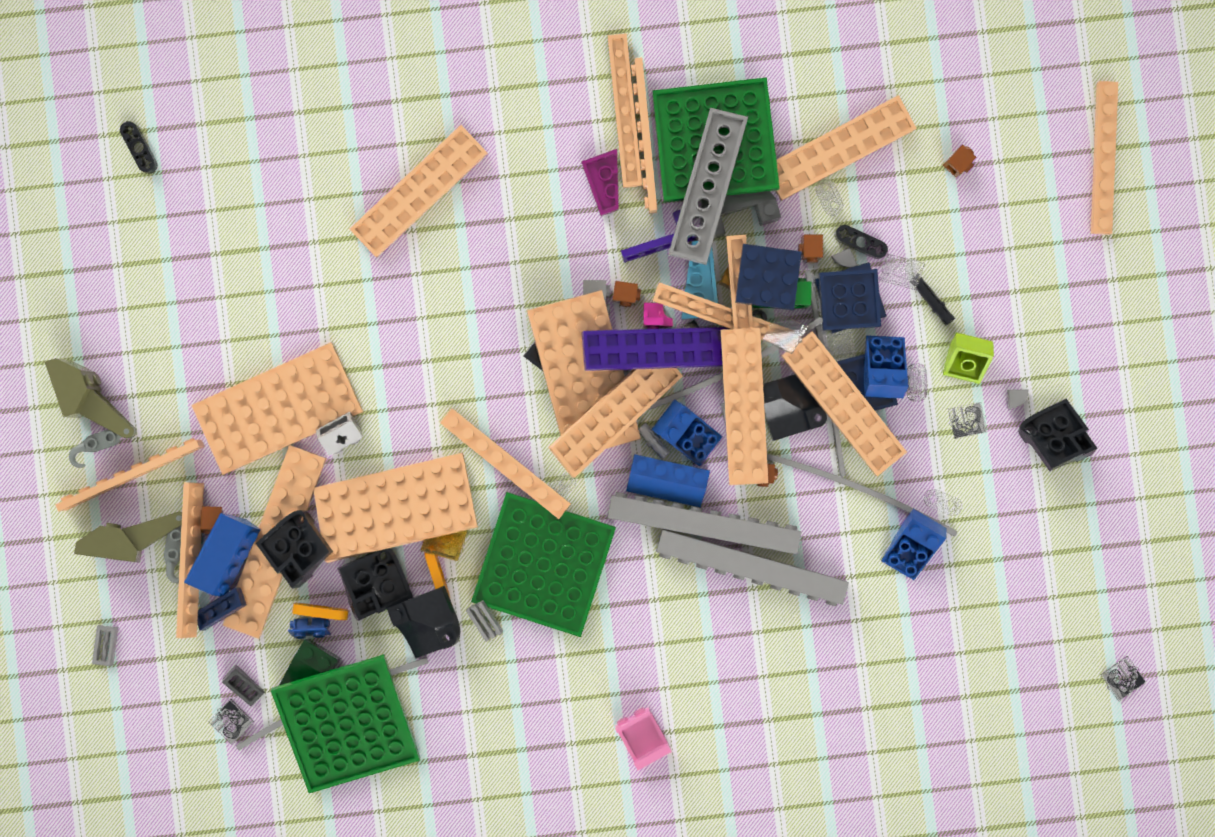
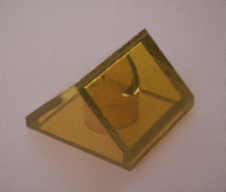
[420,530,468,561]

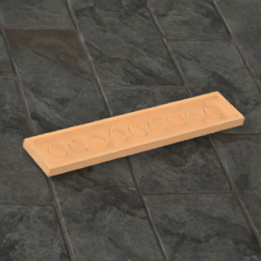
[223,445,327,639]

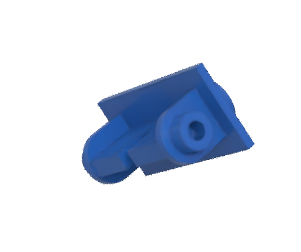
[288,618,331,639]

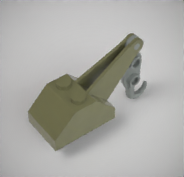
[45,358,137,468]
[74,511,182,584]

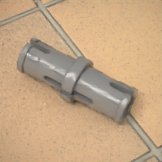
[638,423,670,459]

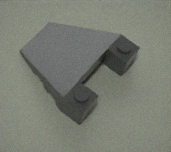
[700,191,781,239]

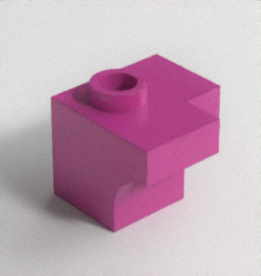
[643,303,673,329]

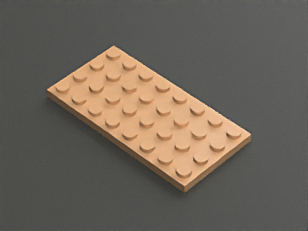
[526,290,641,449]
[191,342,363,475]
[313,453,478,563]

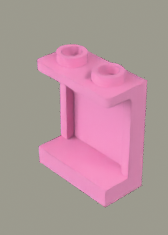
[615,707,672,770]

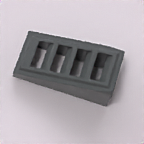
[222,665,265,706]

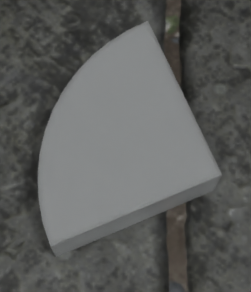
[831,248,857,268]
[1007,390,1029,409]

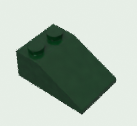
[279,638,341,685]

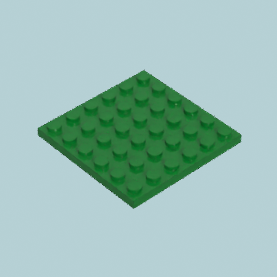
[652,77,780,203]
[471,492,616,637]
[271,654,420,794]

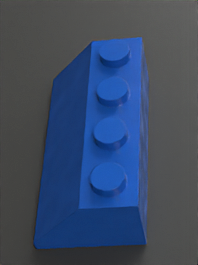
[626,454,710,508]
[184,513,261,597]

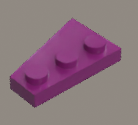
[581,149,619,216]

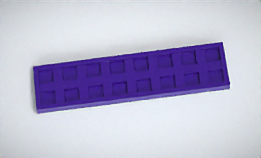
[581,327,729,371]

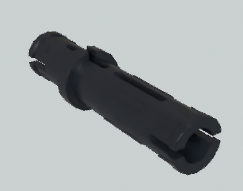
[909,274,956,326]

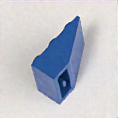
[864,335,908,399]
[651,399,723,467]
[881,508,947,580]

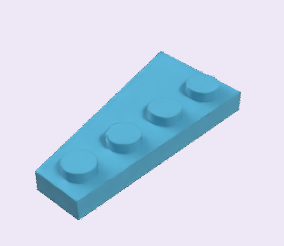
[681,241,718,320]

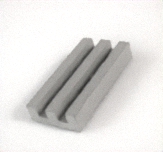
[466,600,503,641]
[92,625,119,666]

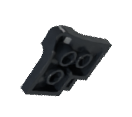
[763,374,827,441]
[1018,398,1098,471]
[256,510,333,588]
[337,548,413,621]
[387,586,461,659]

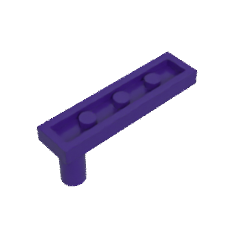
[621,210,696,263]

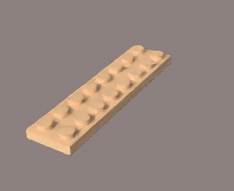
[775,95,917,201]
[350,125,488,258]
[721,328,768,485]
[781,331,907,476]
[548,368,683,478]

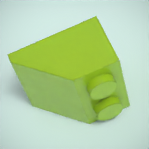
[943,332,994,384]

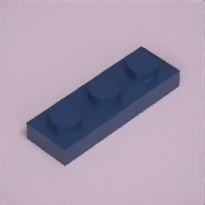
[197,588,247,631]

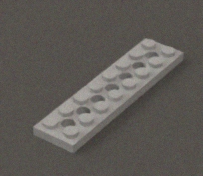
[669,108,748,265]

